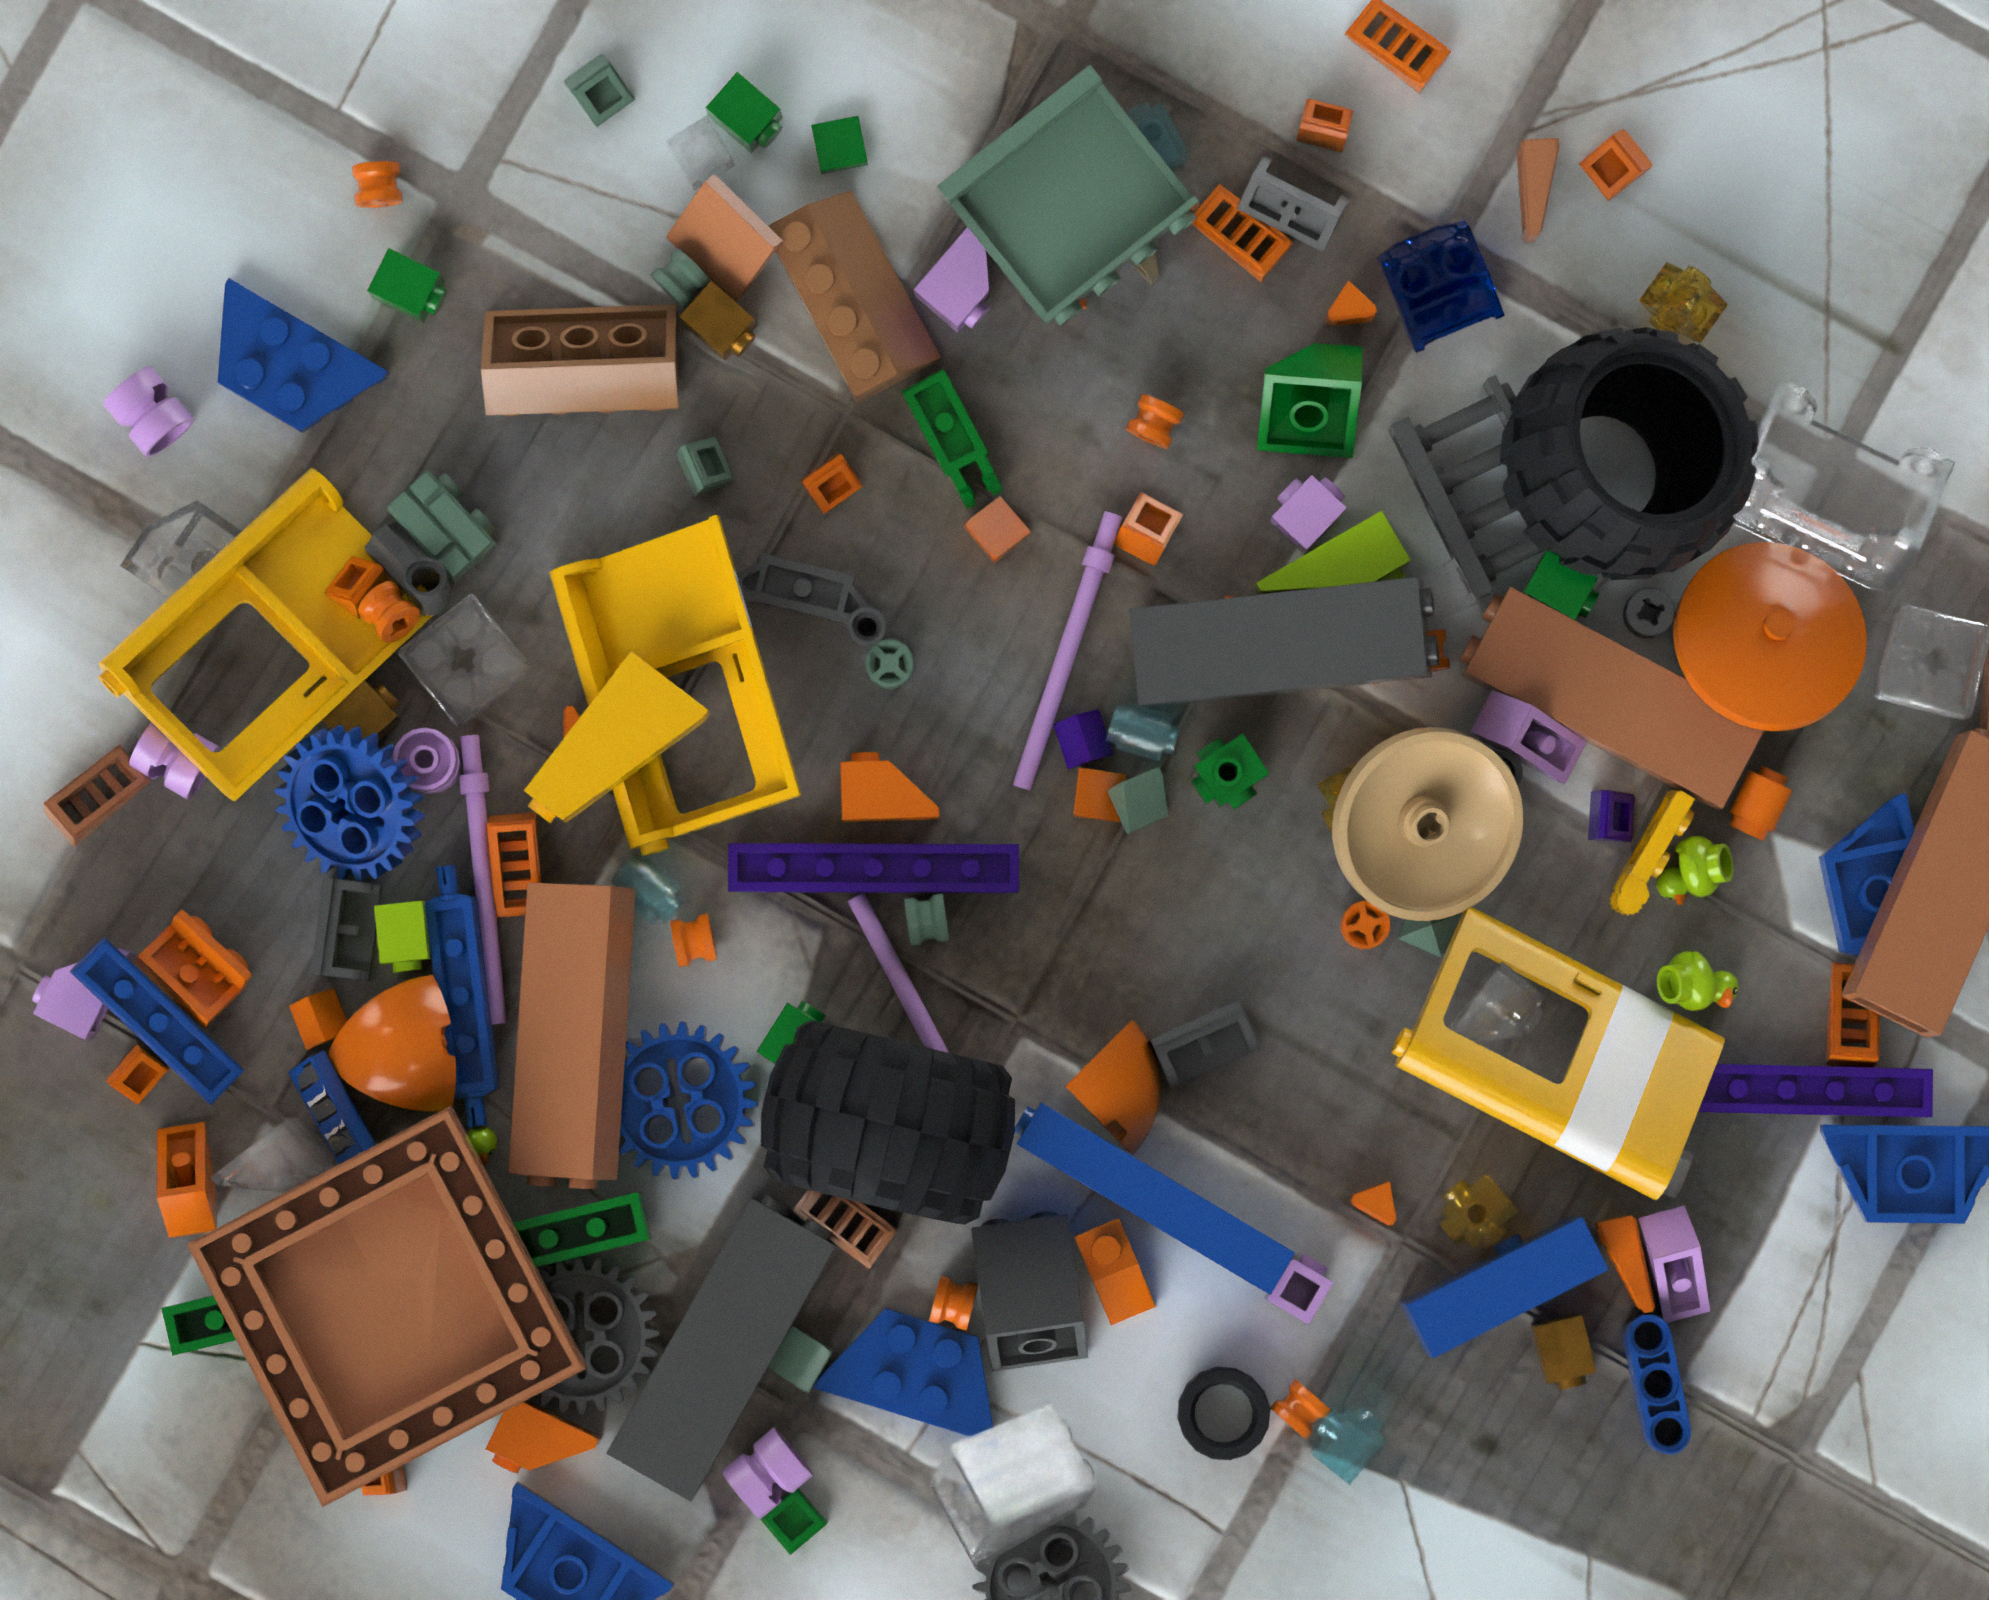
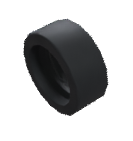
[1177,1366,1270,1460]

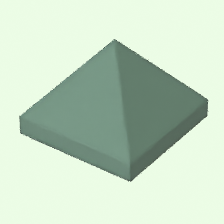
[1397,913,1461,958]

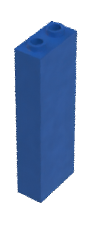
[1015,1102,1296,1294]

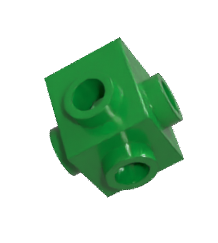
[1191,733,1270,810]

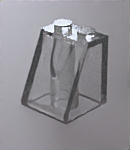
[930,1403,1097,1568]

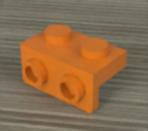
[134,909,252,1028]

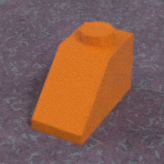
[840,752,940,823]
[157,1122,217,1238]
[1074,1217,1156,1325]
[485,1400,602,1474]

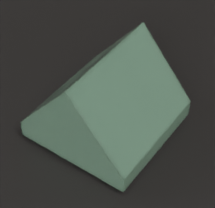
[676,437,734,498]

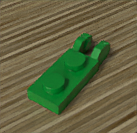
[901,369,1003,509]

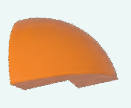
[327,974,456,1111]
[1065,1019,1161,1155]

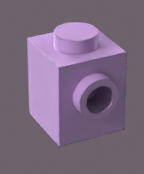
[1270,475,1347,555]
[1264,1254,1334,1325]

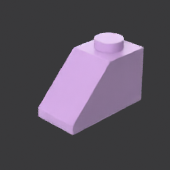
[914,227,990,333]
[1470,689,1587,784]
[32,948,136,1040]
[1638,1206,1710,1323]

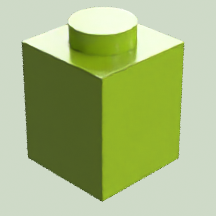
[374,900,431,973]

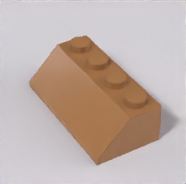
[768,190,941,404]
[481,304,680,416]

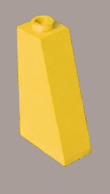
[524,651,711,824]

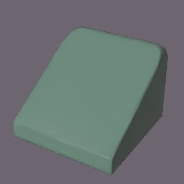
[564,54,635,127]
[1107,766,1169,834]
[768,1325,834,1393]

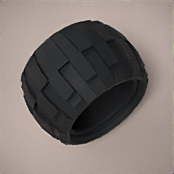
[1500,327,1759,580]
[761,1020,1015,1225]

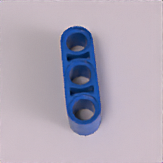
[1622,1313,1691,1454]

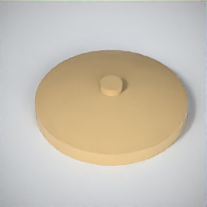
[1332,727,1523,921]

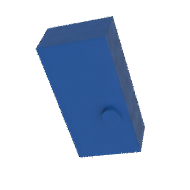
[1400,1215,1609,1358]

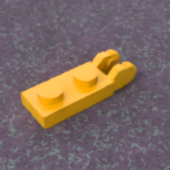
[1608,790,1695,916]

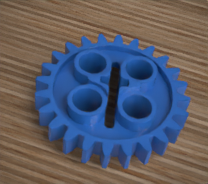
[274,725,425,882]
[619,1022,759,1179]

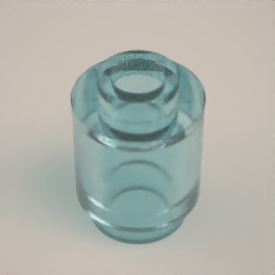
[1106,703,1180,762]
[611,854,684,925]

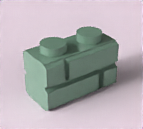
[387,470,498,583]

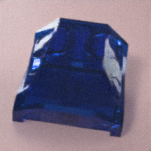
[1376,221,1505,353]

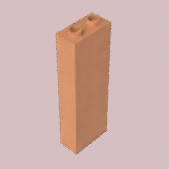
[1459,587,1764,811]
[1841,728,1989,1038]
[508,882,636,1189]

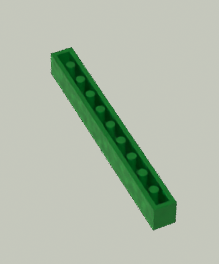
[161,1192,653,1356]

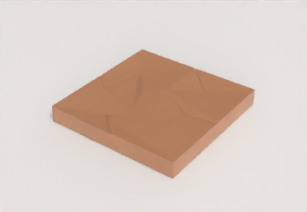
[187,1106,588,1507]

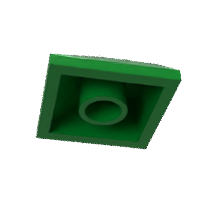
[1257,343,1363,458]

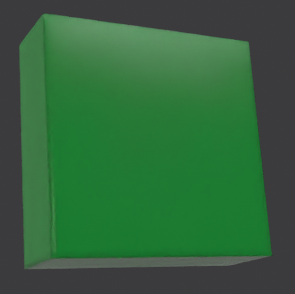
[811,116,868,174]
[760,1488,828,1555]

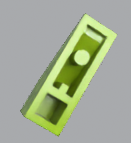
[1254,510,1411,595]

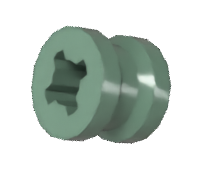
[650,247,711,309]
[865,639,914,690]
[904,893,949,946]

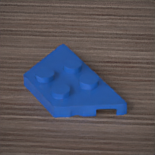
[217,278,390,433]
[1819,793,1914,957]
[1820,1125,1989,1224]
[814,1308,995,1444]
[501,1481,675,1600]

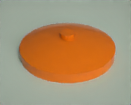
[1673,542,1867,731]

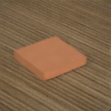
[666,174,783,302]

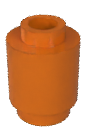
[1729,766,1793,841]

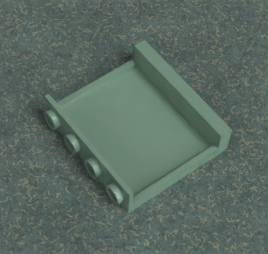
[937,65,1199,327]

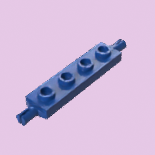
[425,865,500,1127]

